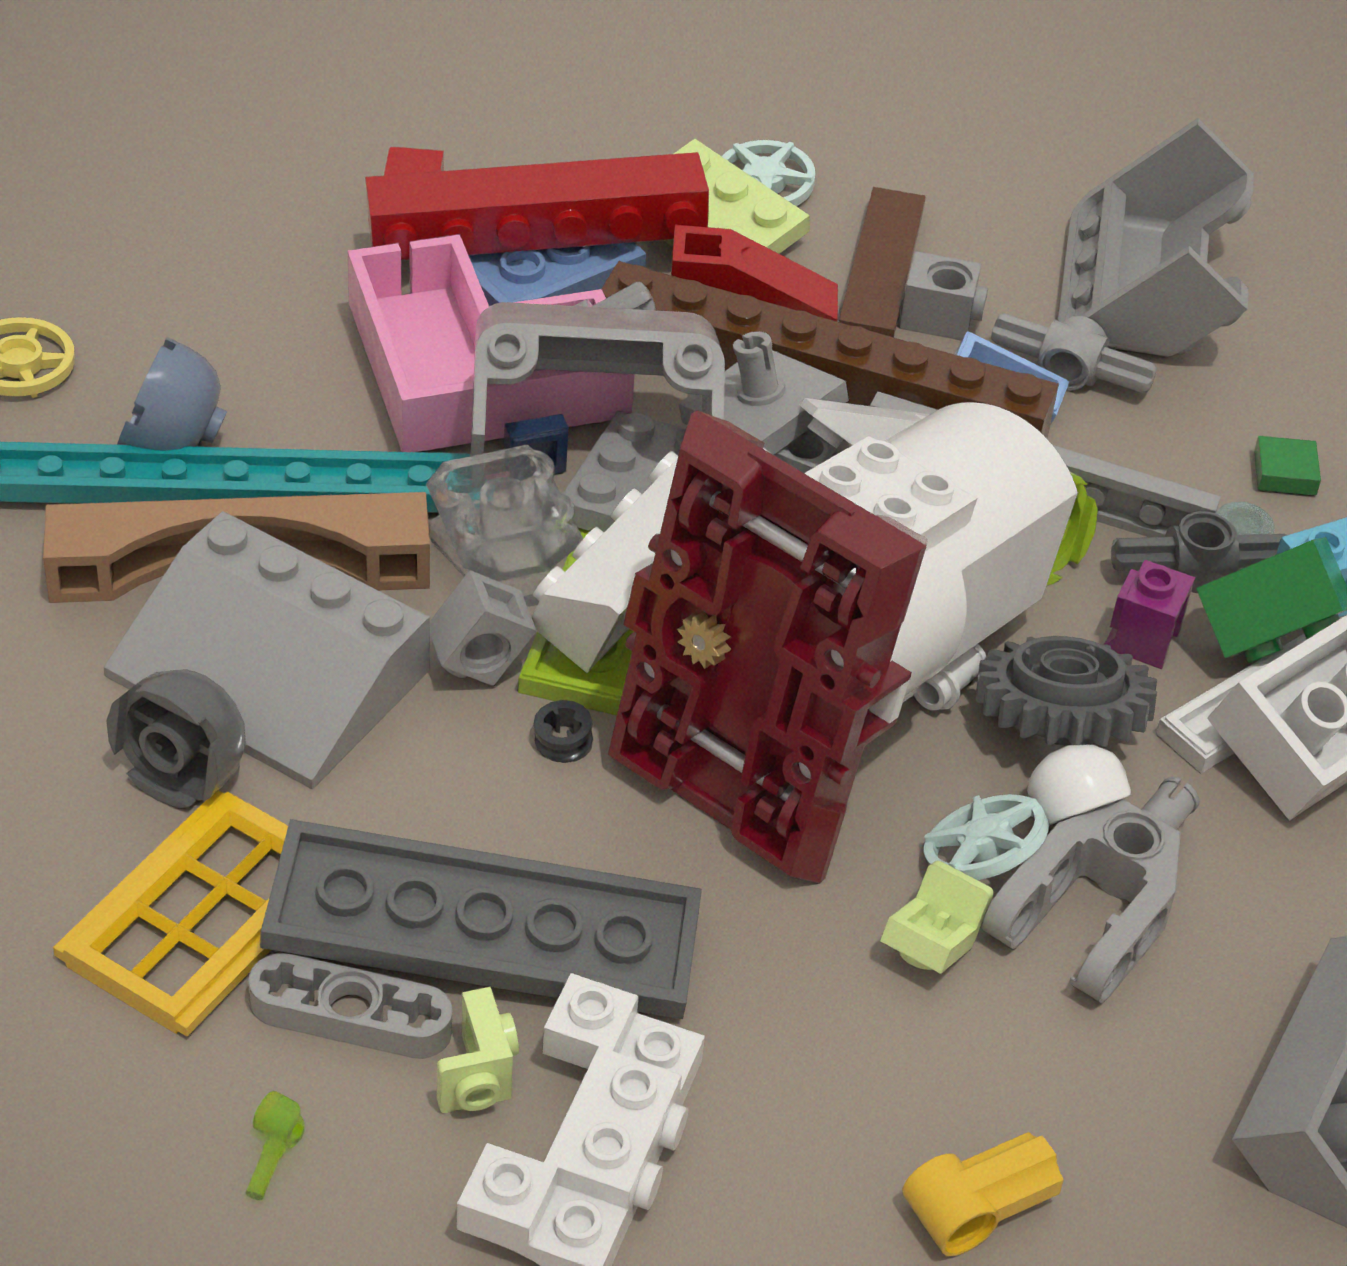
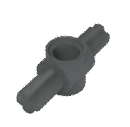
[1111,511,1287,593]

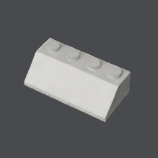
[532,448,770,673]

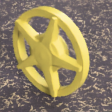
[0,317,75,398]

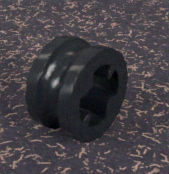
[533,700,593,763]

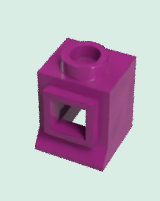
[1104,560,1195,669]

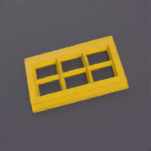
[53,790,288,1037]

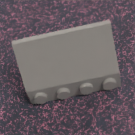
[104,511,430,790]

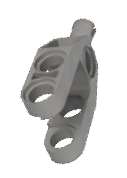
[982,777,1199,1003]

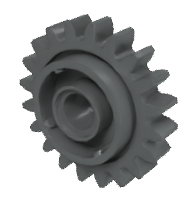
[976,636,1157,747]

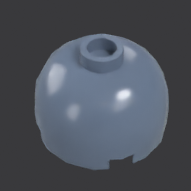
[117,337,227,450]

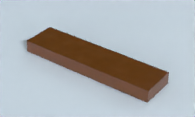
[839,187,926,337]

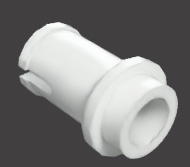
[914,644,987,710]

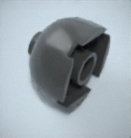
[106,669,246,808]

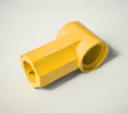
[902,1132,1064,1256]

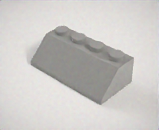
[1232,936,1347,1228]

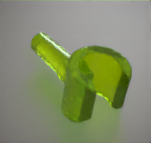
[246,1091,305,1200]

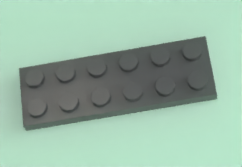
[260,819,702,1019]

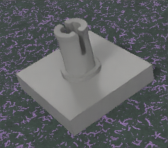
[678,332,849,455]

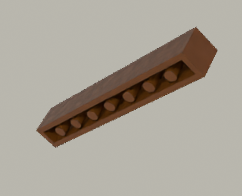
[601,261,1059,439]

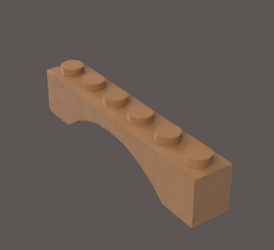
[43,492,430,603]

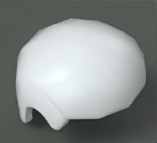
[1027,745,1131,826]

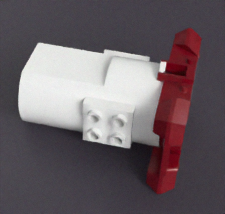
[608,402,1078,883]

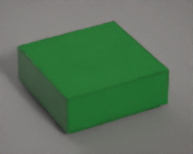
[1254,435,1321,496]

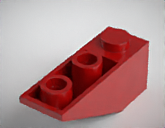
[671,225,838,322]

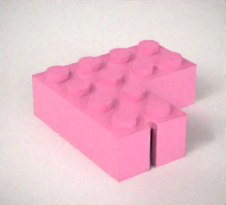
[348,234,635,452]

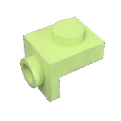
[880,860,994,974]
[437,987,519,1113]

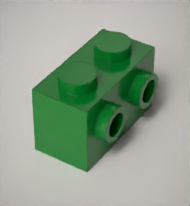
[1196,537,1347,663]

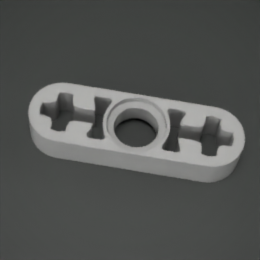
[249,953,452,1058]

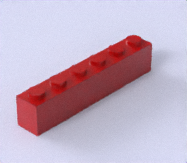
[365,152,709,260]

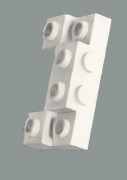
[457,973,705,1266]

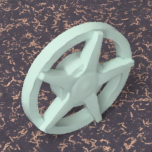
[722,140,815,206]
[924,794,1049,880]

